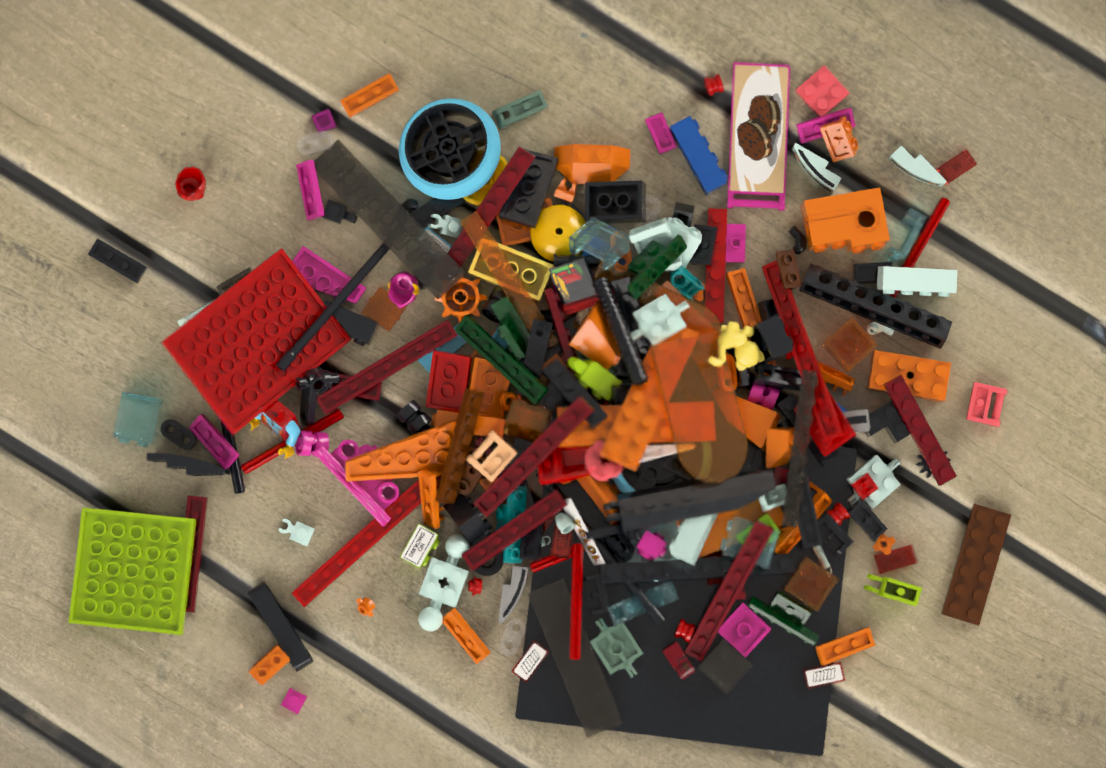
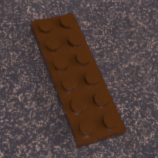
[941,504,1011,626]

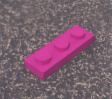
[795,107,856,143]
[296,160,325,220]
[189,414,239,469]

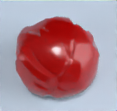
[175,166,206,201]

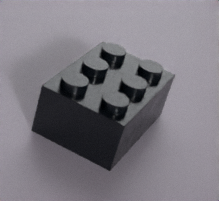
[585,180,646,224]

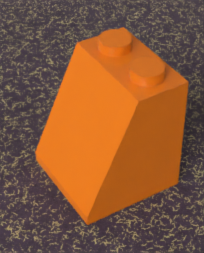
[569,300,622,370]

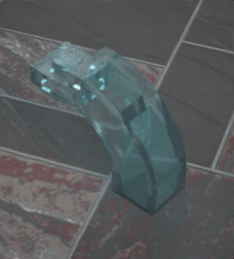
[607,581,679,625]

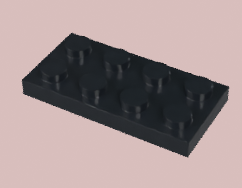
[499,149,558,229]

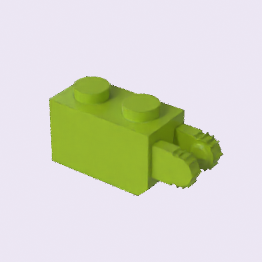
[567,357,622,401]
[863,574,922,607]

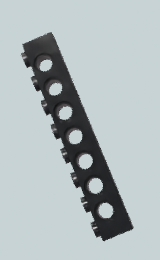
[799,263,952,349]

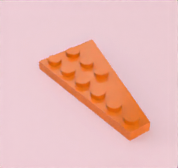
[345,419,457,481]

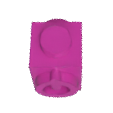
[636,530,667,561]

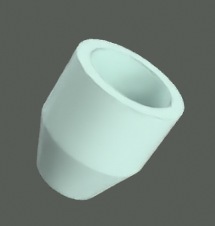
[555,513,575,534]

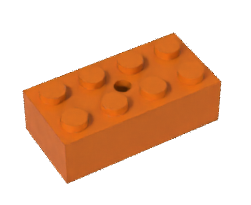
[866,350,951,402]

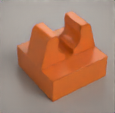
[554,178,577,203]

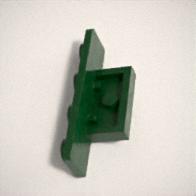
[627,234,687,299]
[491,296,546,362]
[748,591,819,646]

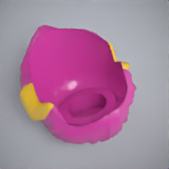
[387,271,419,308]

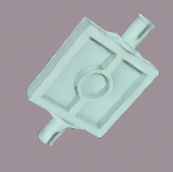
[630,294,689,347]
[847,455,901,509]

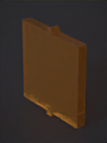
[362,287,407,331]

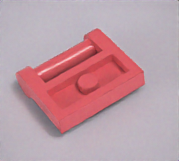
[966,382,1007,427]

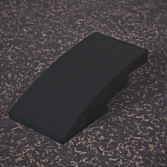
[147,453,230,476]

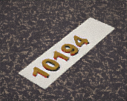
[563,498,606,566]

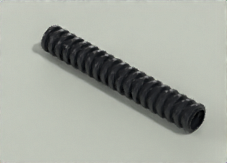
[592,277,649,386]

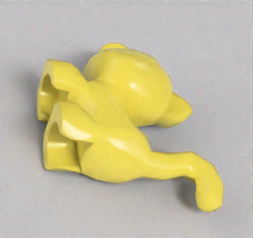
[708,322,765,371]

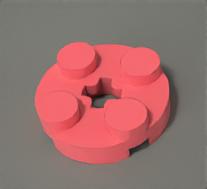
[585,441,624,481]

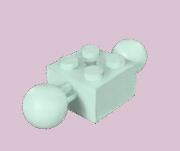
[418,534,470,631]

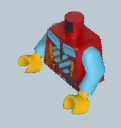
[249,400,300,459]

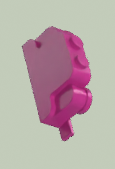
[314,440,399,526]

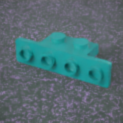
[494,486,527,564]

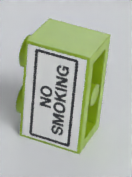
[400,523,441,569]

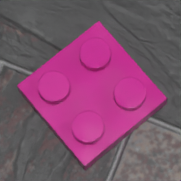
[718,602,771,658]

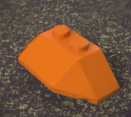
[554,144,630,185]
[576,475,621,526]

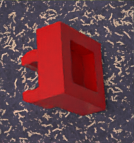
[851,473,879,500]

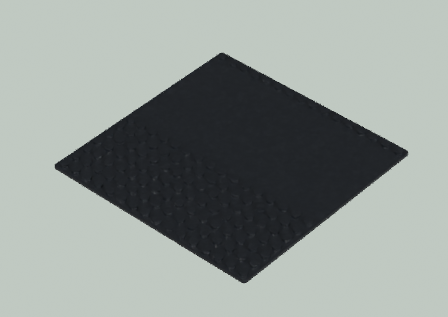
[515,414,857,756]

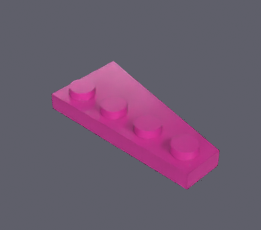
[292,246,367,304]

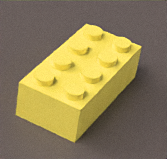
[468,237,554,303]

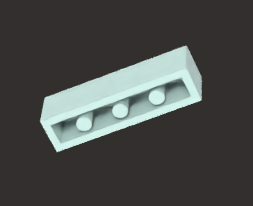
[877,266,958,297]
[670,513,718,565]

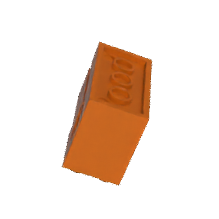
[800,187,890,254]

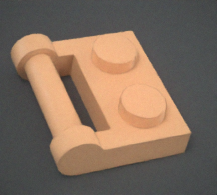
[466,429,518,482]

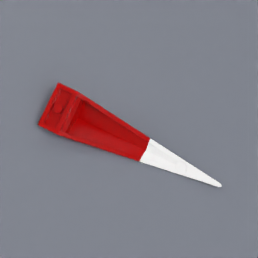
[538,444,694,485]

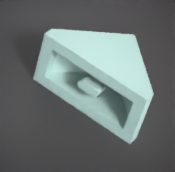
[759,483,791,512]

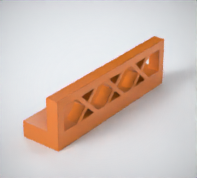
[766,482,833,554]

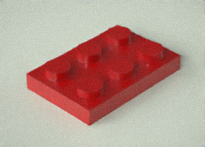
[425,350,472,413]
[794,391,857,457]

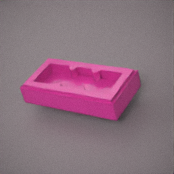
[644,112,677,155]
[726,224,746,263]

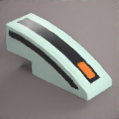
[792,143,841,194]
[888,145,947,187]

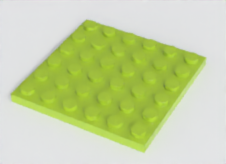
[68,508,196,635]

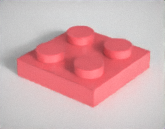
[795,65,849,117]

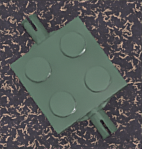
[590,618,643,678]

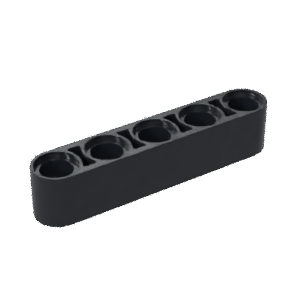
[247,581,314,672]

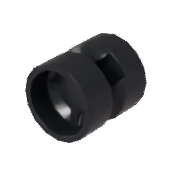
[481,287,515,323]
[396,400,432,435]

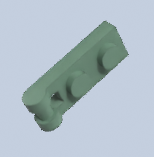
[492,90,548,129]

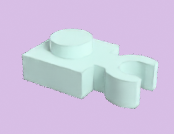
[428,214,463,239]
[279,519,315,547]

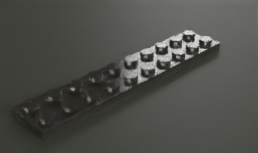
[314,139,466,299]

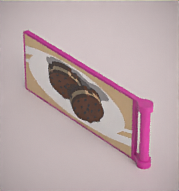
[727,62,790,211]

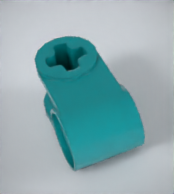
[669,265,705,301]

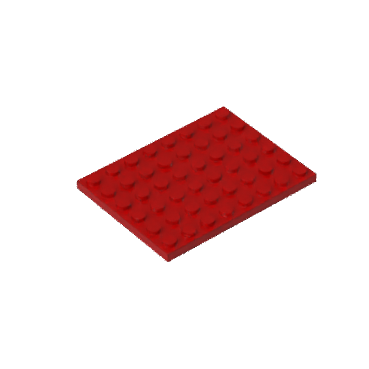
[161,248,351,435]

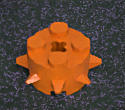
[435,272,487,323]

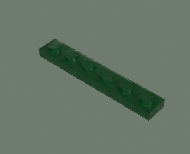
[455,315,549,404]

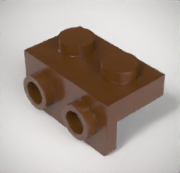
[776,249,802,290]

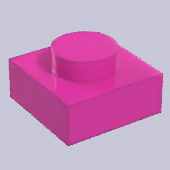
[281,688,307,714]

